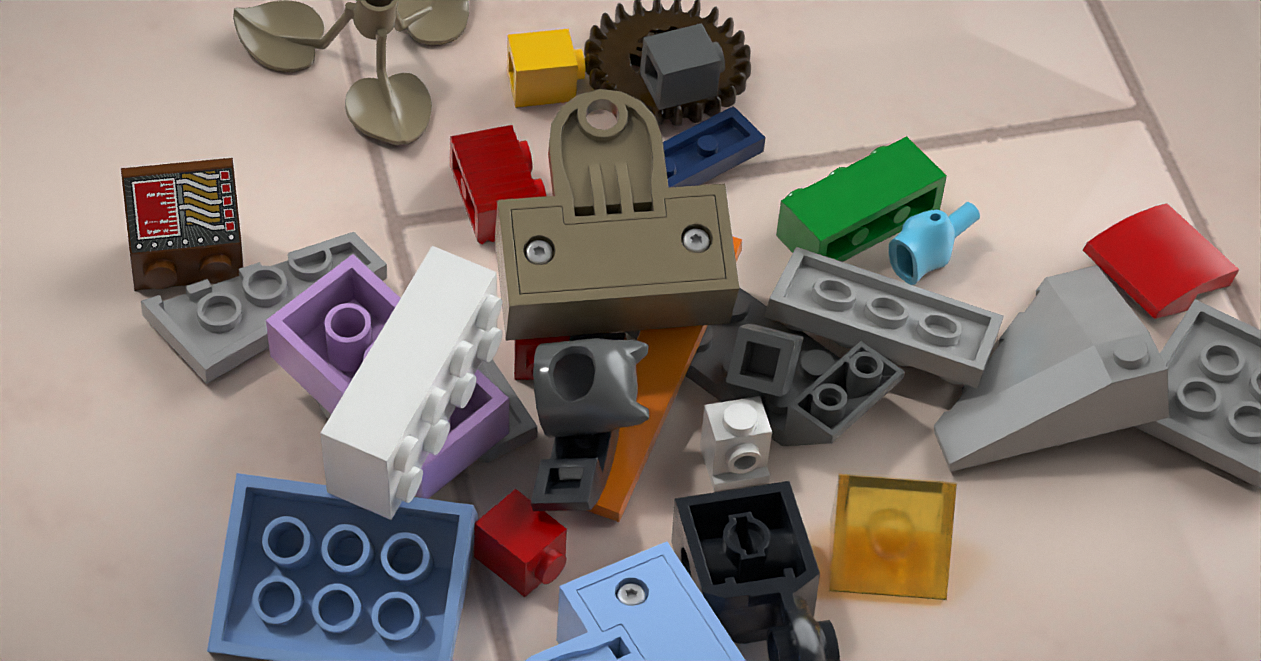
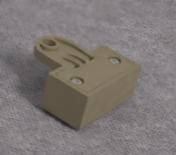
[495,89,740,341]

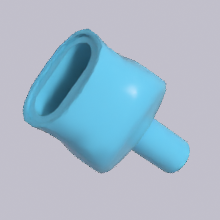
[888,202,980,285]

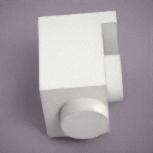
[700,396,772,491]

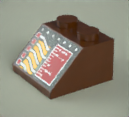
[121,158,243,291]

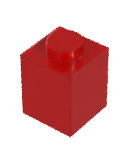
[474,489,567,597]

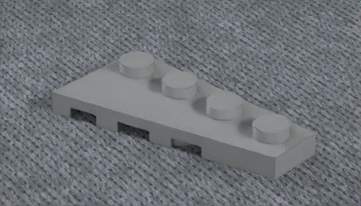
[141,232,387,384]

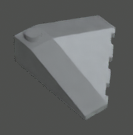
[934,265,1169,472]

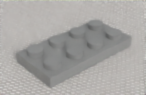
[765,247,1004,388]

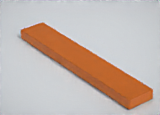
[586,236,742,522]

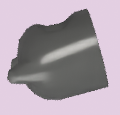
[533,338,649,438]

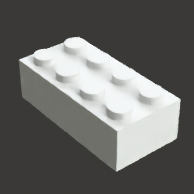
[320,246,502,520]

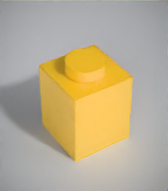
[507,28,585,108]

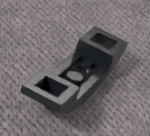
[530,332,627,511]

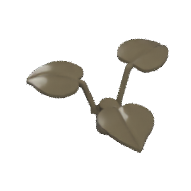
[233,0,469,145]

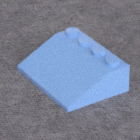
[207,473,478,661]

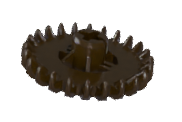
[584,0,751,126]

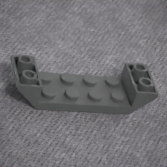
[624,287,905,446]

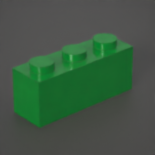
[776,136,947,262]

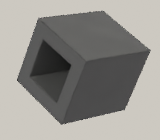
[640,23,725,110]
[726,323,804,397]

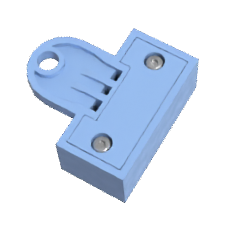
[525,541,745,661]

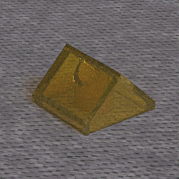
[829,473,957,600]

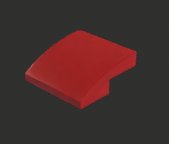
[1082,203,1239,319]

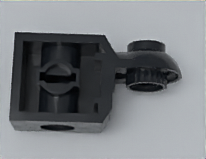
[671,481,840,661]

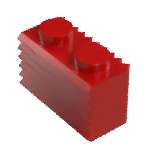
[450,125,547,245]

